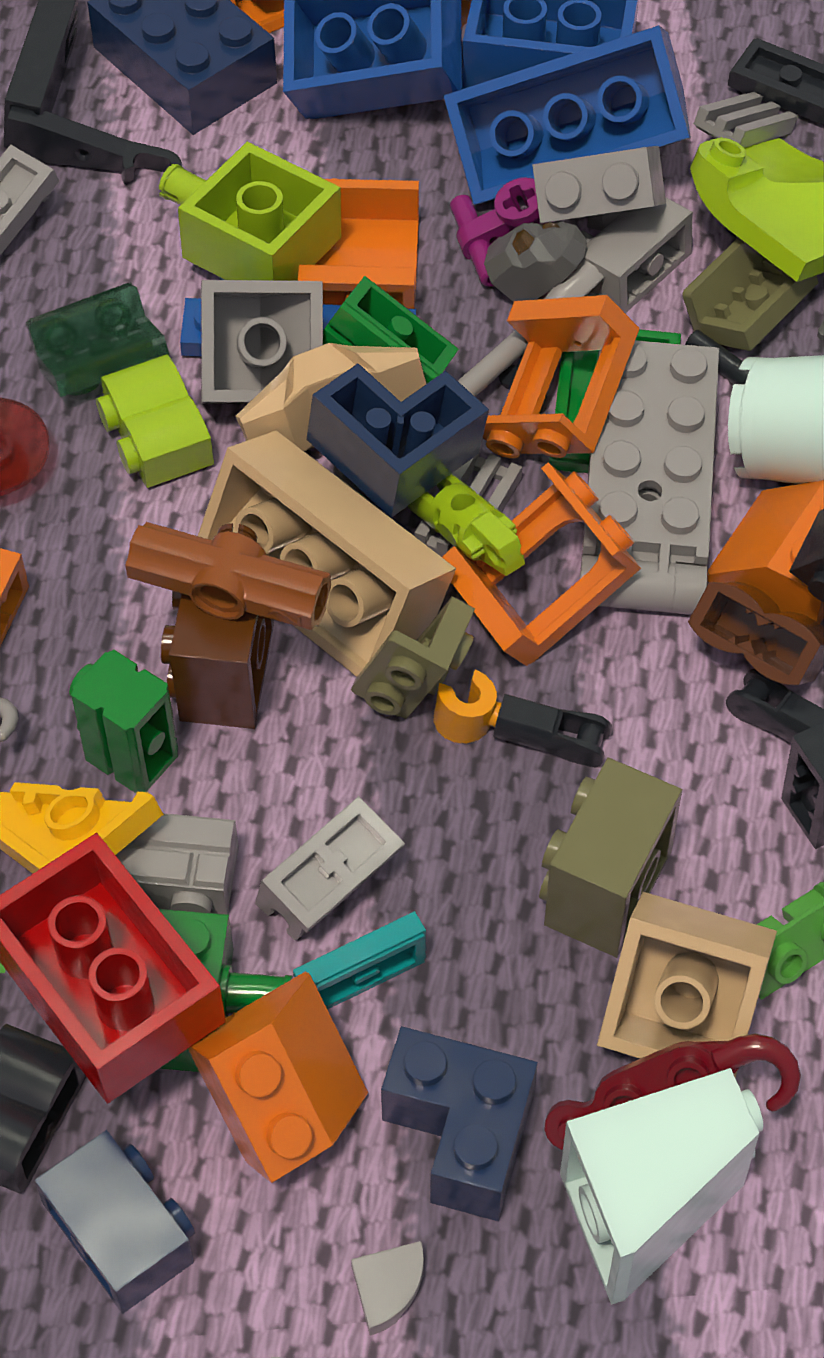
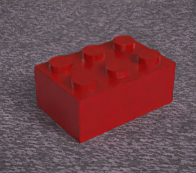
[0,832,226,1104]

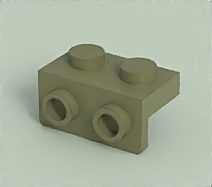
[682,237,818,351]
[351,596,475,719]

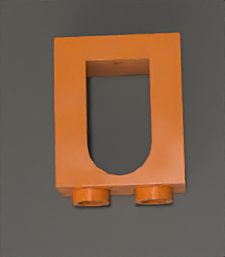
[483,295,640,458]
[442,462,641,666]

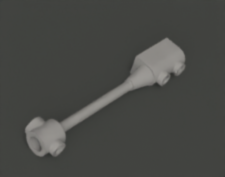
[333,197,693,509]

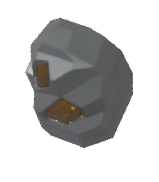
[484,221,587,302]

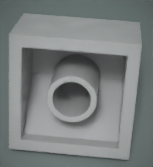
[201,280,323,404]

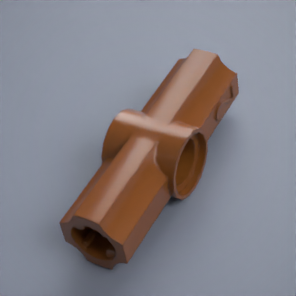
[125,522,331,630]

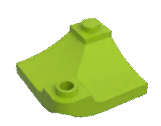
[690,137,824,282]

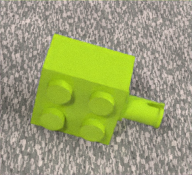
[159,141,342,281]

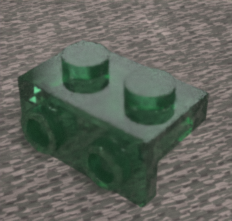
[26,282,170,397]

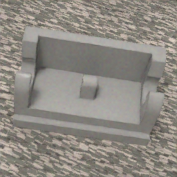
[255,796,405,940]

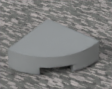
[351,1241,424,1336]

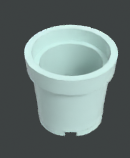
[728,355,824,484]

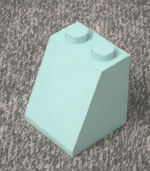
[560,1068,764,1305]

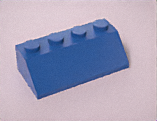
[443,25,691,205]

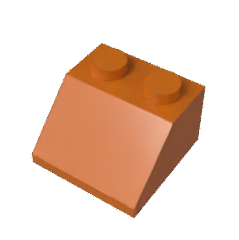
[707,480,824,623]
[188,971,368,1183]

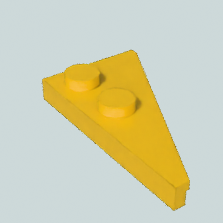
[0,782,164,874]

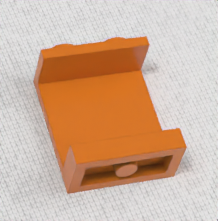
[298,178,419,309]

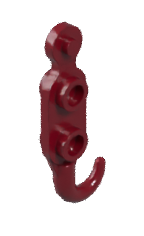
[544,1033,801,1150]

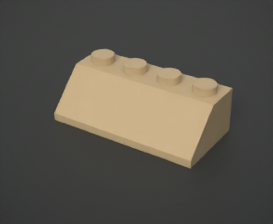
[198,430,456,677]

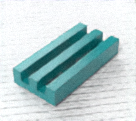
[293,911,426,1010]

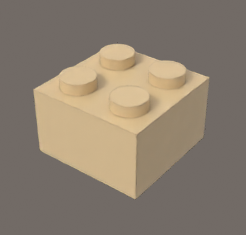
[597,892,777,1079]

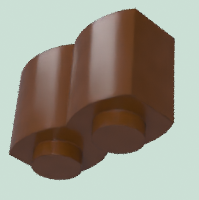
[688,581,824,685]

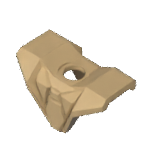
[236,343,426,451]

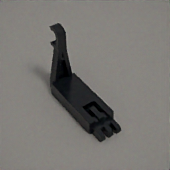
[4,0,182,184]

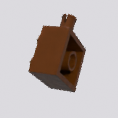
[161,523,274,729]

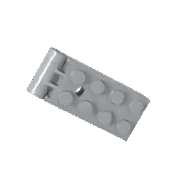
[580,340,719,615]

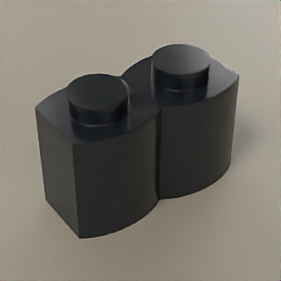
[0,1024,86,1194]

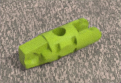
[407,473,525,576]

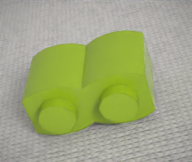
[96,354,214,488]

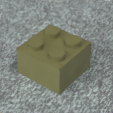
[539,757,682,958]

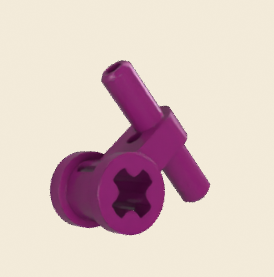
[450,178,557,286]

